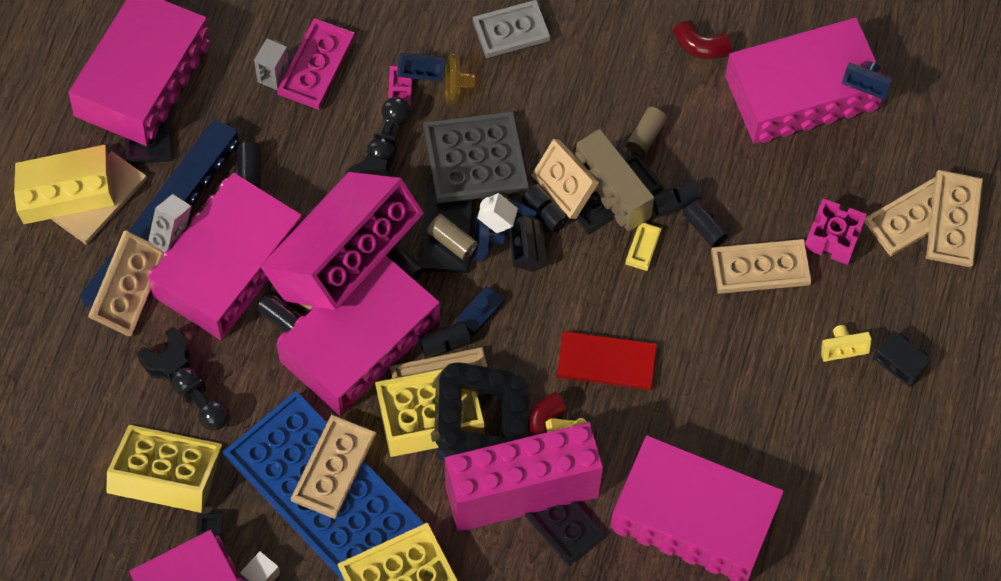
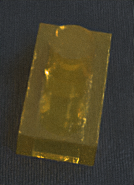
[445,53,475,105]

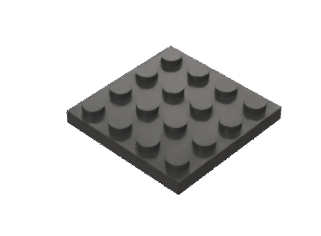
[423,112,529,203]

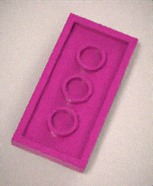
[277,18,355,110]

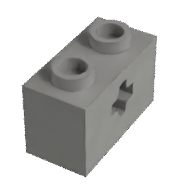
[254,39,289,90]
[148,194,191,252]

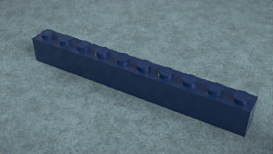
[80,118,239,309]

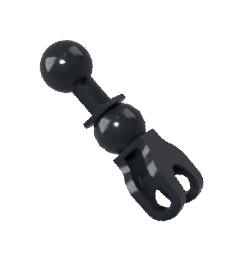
[347,97,411,177]
[136,327,229,431]

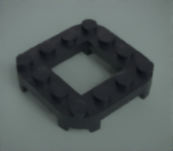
[431,362,528,457]

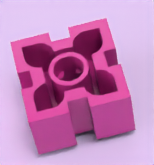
[805,198,867,265]

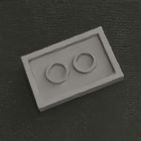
[473,0,550,58]

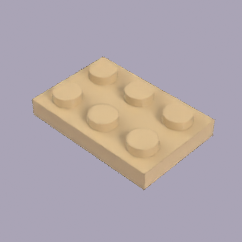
[531,139,599,219]

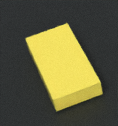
[626,223,662,271]

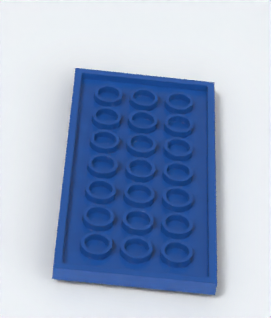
[223,391,424,581]

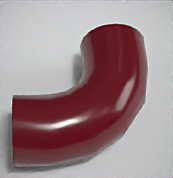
[673,20,732,59]
[528,391,567,437]

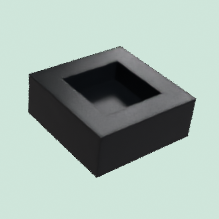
[196,514,223,540]

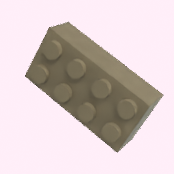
[575,129,654,232]

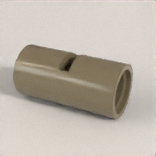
[626,107,667,156]
[427,214,478,260]

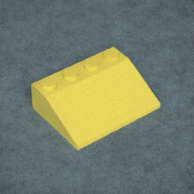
[14,145,115,224]
[375,369,485,457]
[107,425,222,513]
[338,523,457,581]

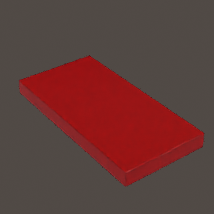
[556,331,656,390]

